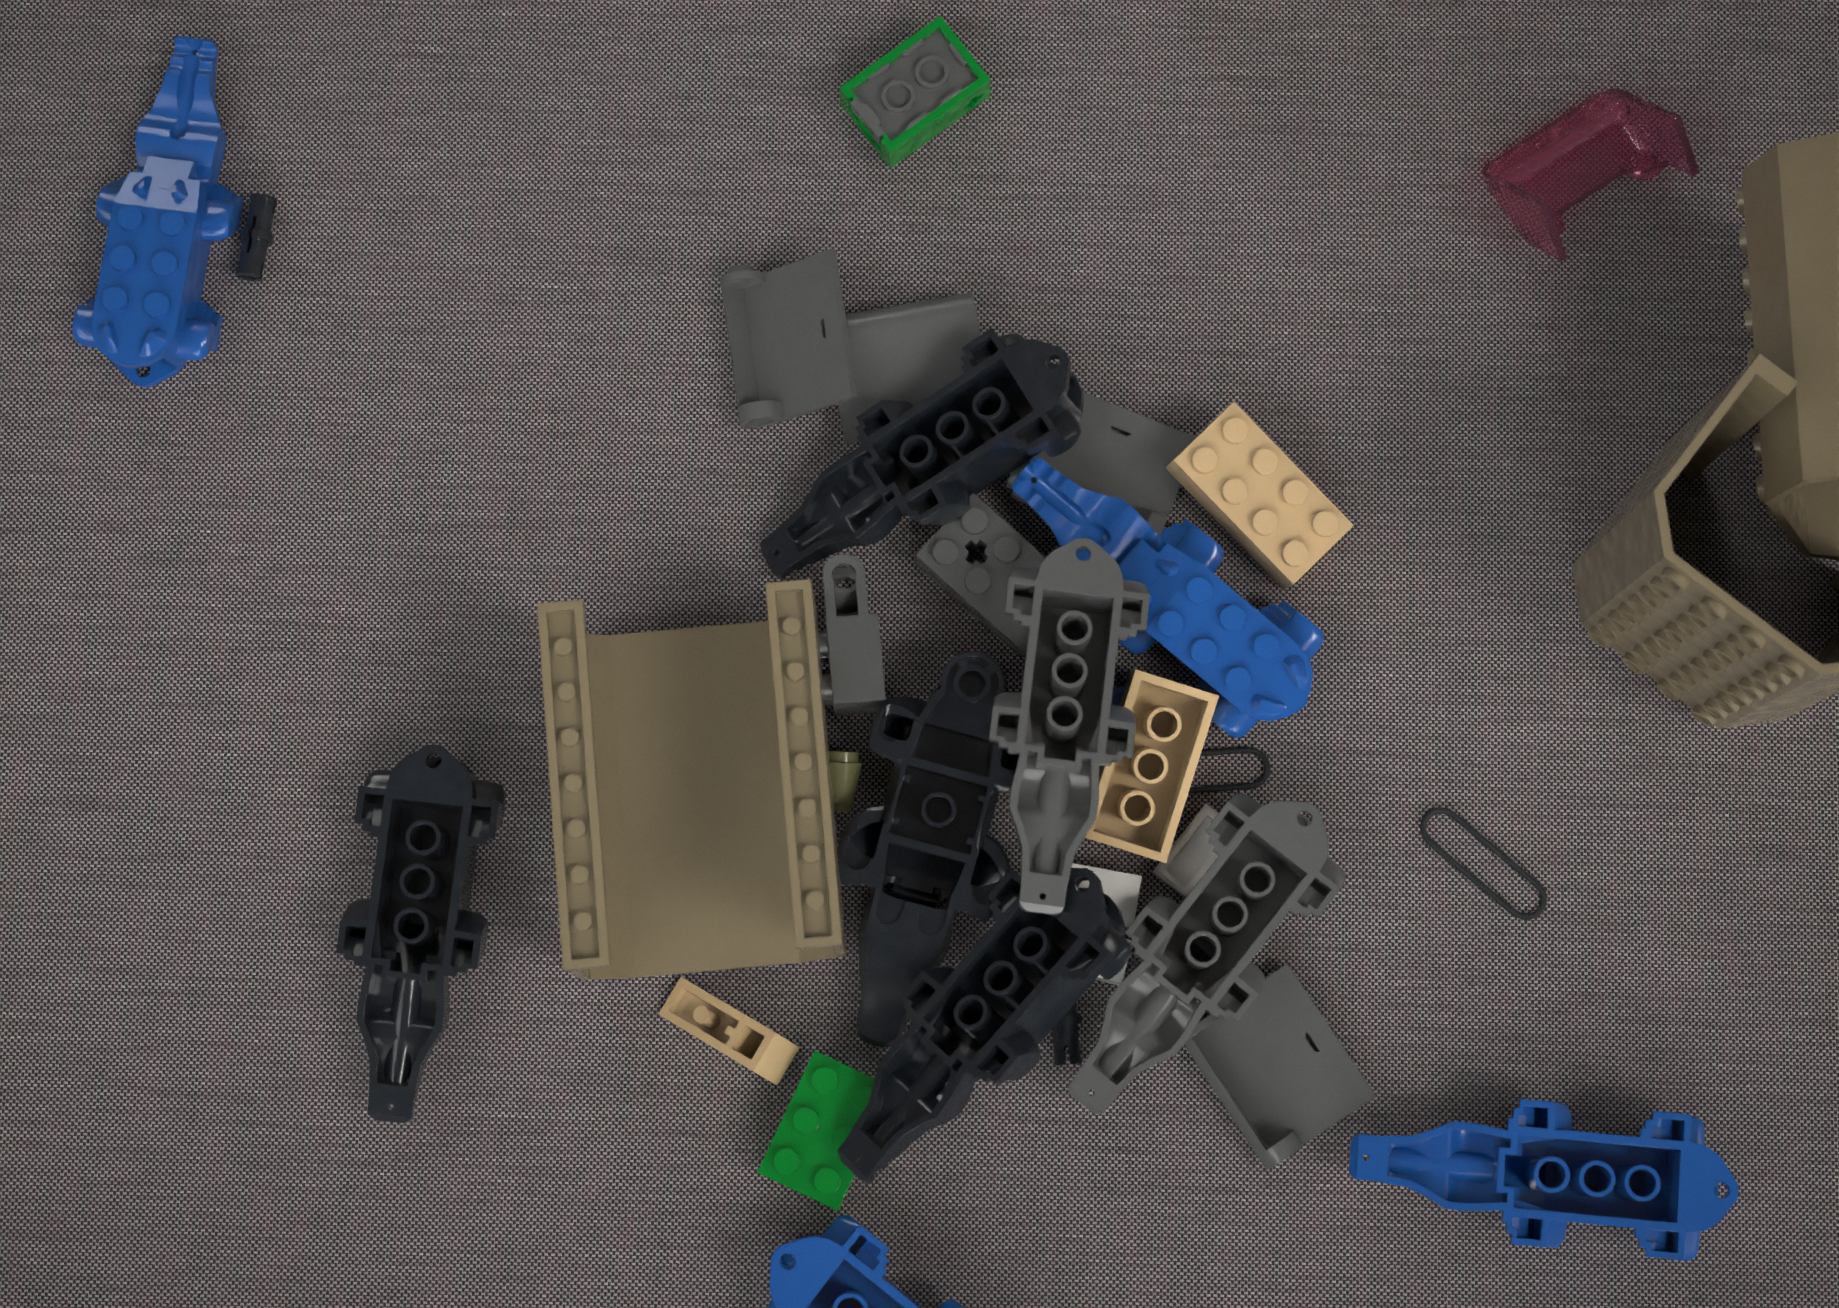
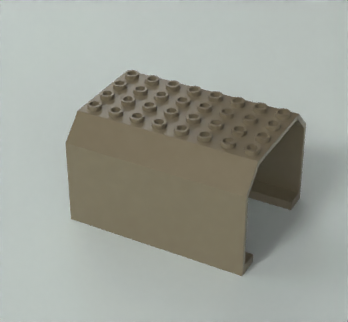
[1736,132,1839,560]
[1572,354,1839,729]
[537,579,847,980]

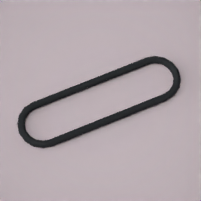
[1188,747,1271,794]
[1420,807,1547,920]

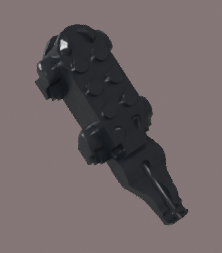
[761,328,1084,580]
[336,744,506,1123]
[838,868,1131,1183]

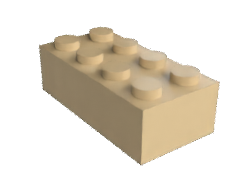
[1165,402,1354,590]
[1085,669,1219,863]

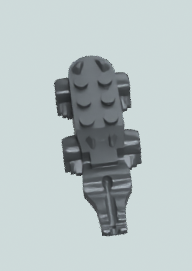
[989,538,1150,915]
[1068,793,1346,1114]

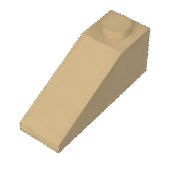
[658,977,800,1085]

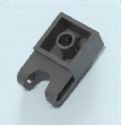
[915,493,1046,656]
[818,554,886,717]

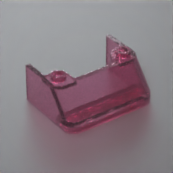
[1482,88,1700,261]

